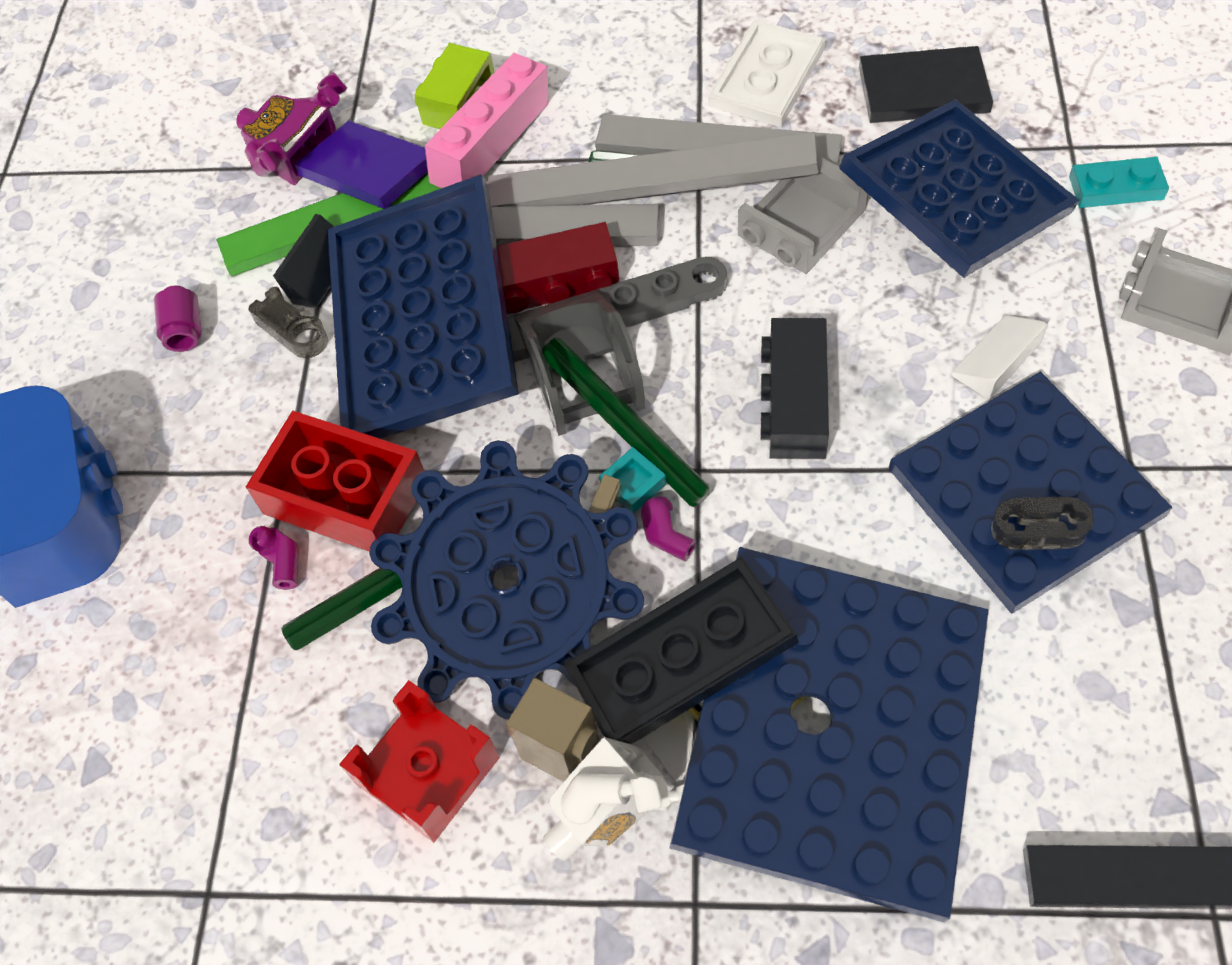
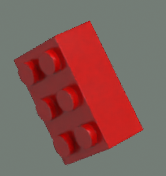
[245,410,425,552]

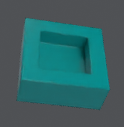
[599,447,667,514]

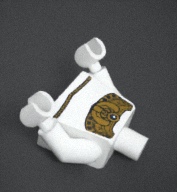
[543,737,684,861]

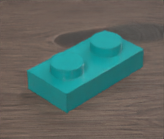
[1069,156,1169,208]

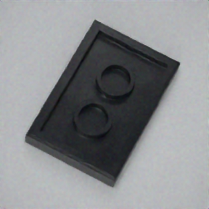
[859,46,993,123]

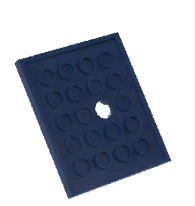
[669,547,989,922]

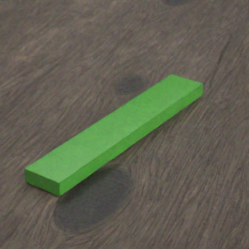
[216,172,441,277]

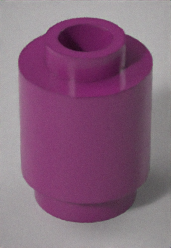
[154,286,202,352]

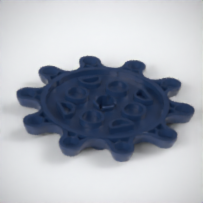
[369,440,644,720]

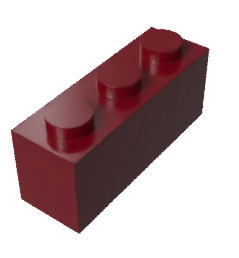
[497,222,620,314]

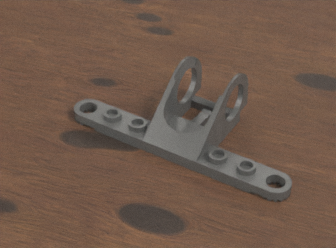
[508,257,727,436]

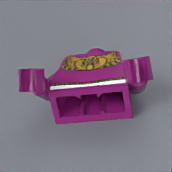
[236,72,347,186]

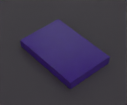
[295,120,428,209]

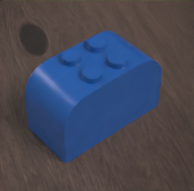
[0,385,123,608]

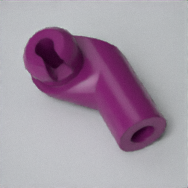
[640,496,696,562]
[248,525,299,590]

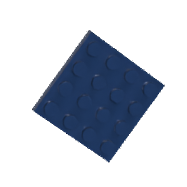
[839,99,1080,278]
[888,371,1172,614]

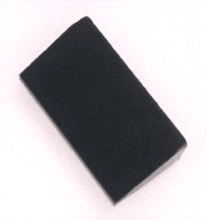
[273,214,334,308]

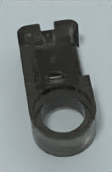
[248,286,328,358]

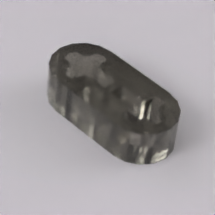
[991,497,1094,550]

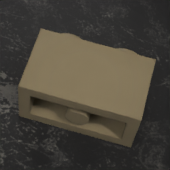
[506,678,600,782]

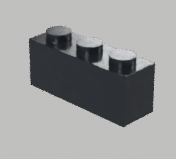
[760,318,829,459]

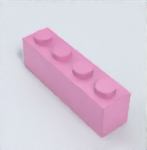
[425,53,548,188]

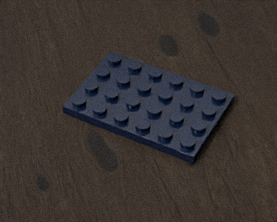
[328,174,519,439]

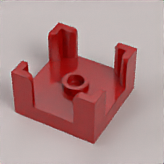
[339,680,500,843]

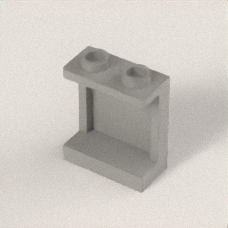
[738,155,867,275]
[1119,228,1232,356]

